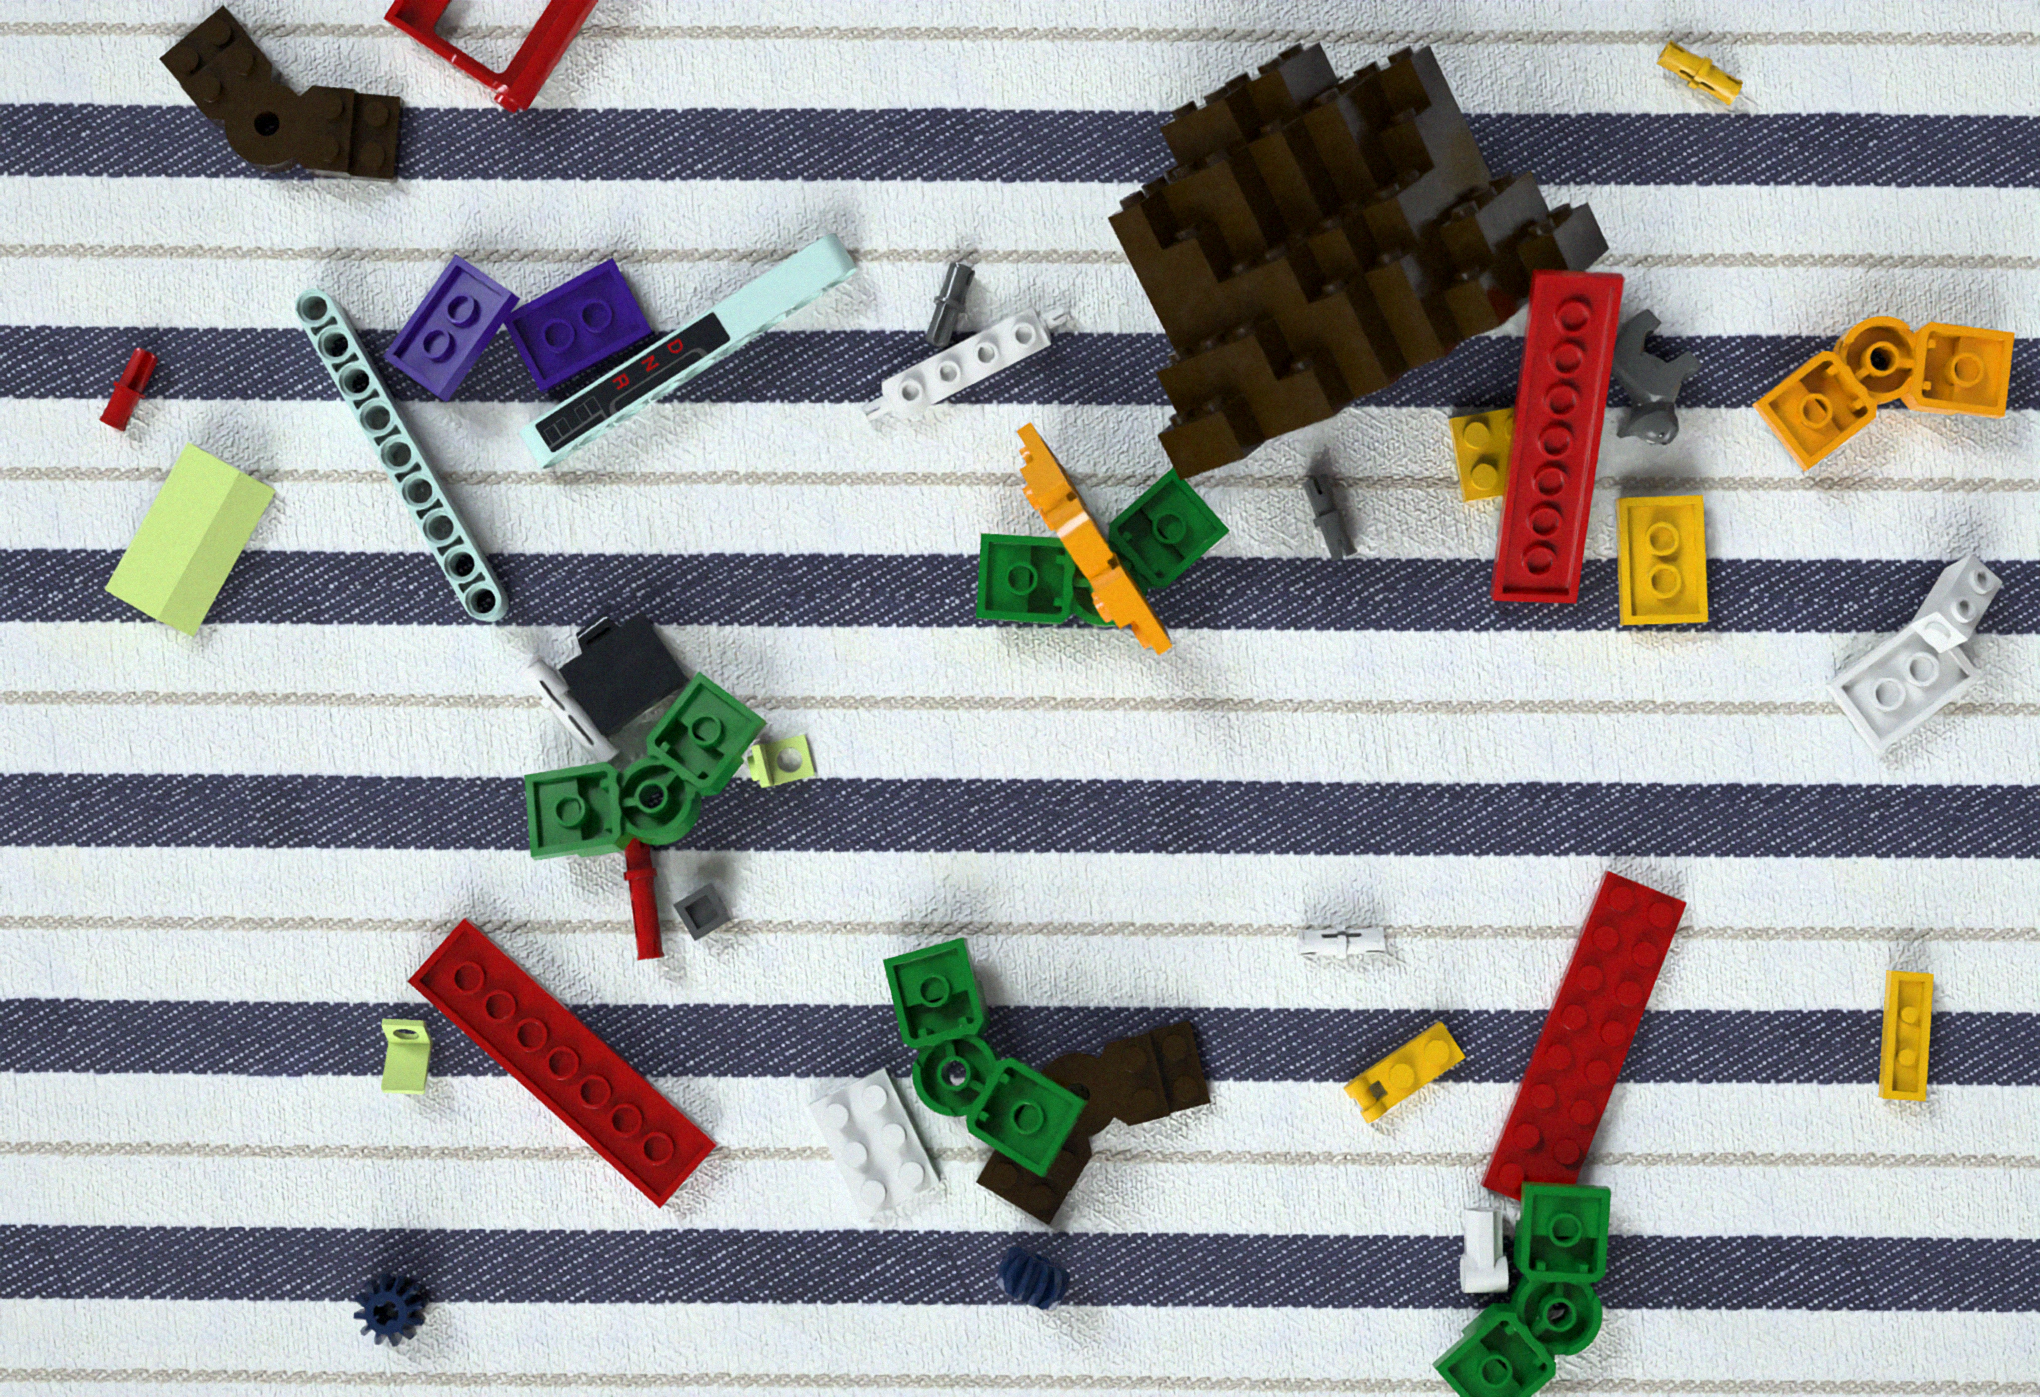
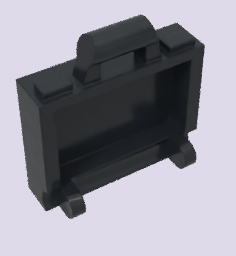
[558,612,690,738]

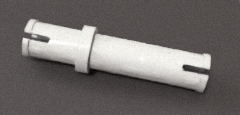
[519,654,620,763]

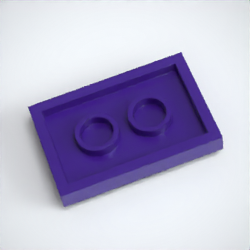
[383,254,520,402]
[504,258,654,394]

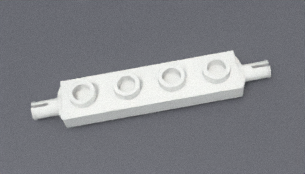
[861,304,1071,422]

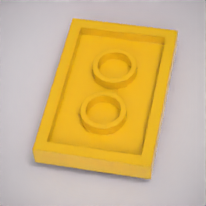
[1448,407,1515,503]
[1615,495,1708,626]

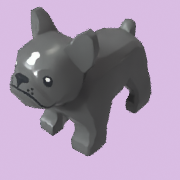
[1610,309,1702,445]

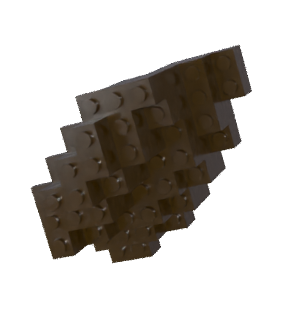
[1108,42,1610,481]

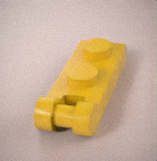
[1343,1021,1466,1123]

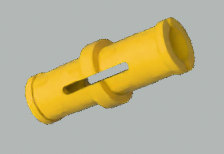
[1656,40,1744,106]

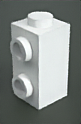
[1910,554,2003,653]

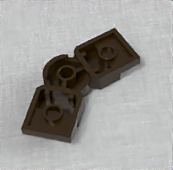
[159,5,404,183]
[976,1019,1211,1225]

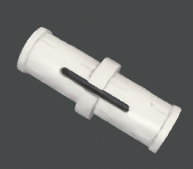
[1297,925,1385,959]

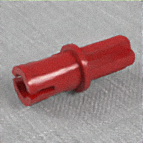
[99,348,158,432]

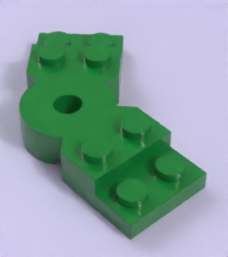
[976,467,1230,628]
[524,672,767,861]
[883,937,1088,1177]
[1432,1181,1611,1397]

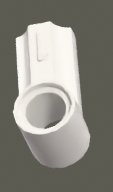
[1460,1207,1508,1293]

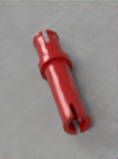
[623,833,665,961]

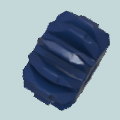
[996,1247,1070,1311]
[353,1272,428,1347]

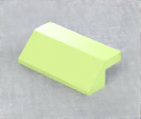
[105,442,276,637]

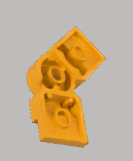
[1752,316,2015,471]
[1017,422,1173,656]

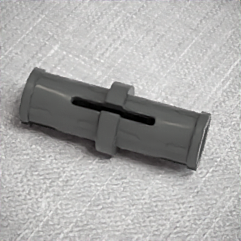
[1302,474,1358,562]

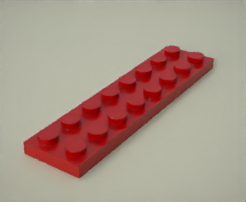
[1490,269,1625,604]
[1480,870,1687,1202]
[407,917,718,1209]

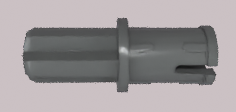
[925,262,975,348]

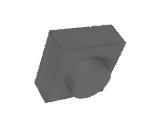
[673,883,733,941]

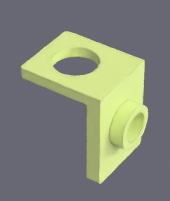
[747,735,815,788]
[381,1019,433,1094]

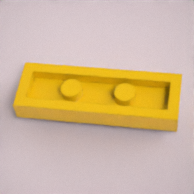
[1878,970,1934,1102]

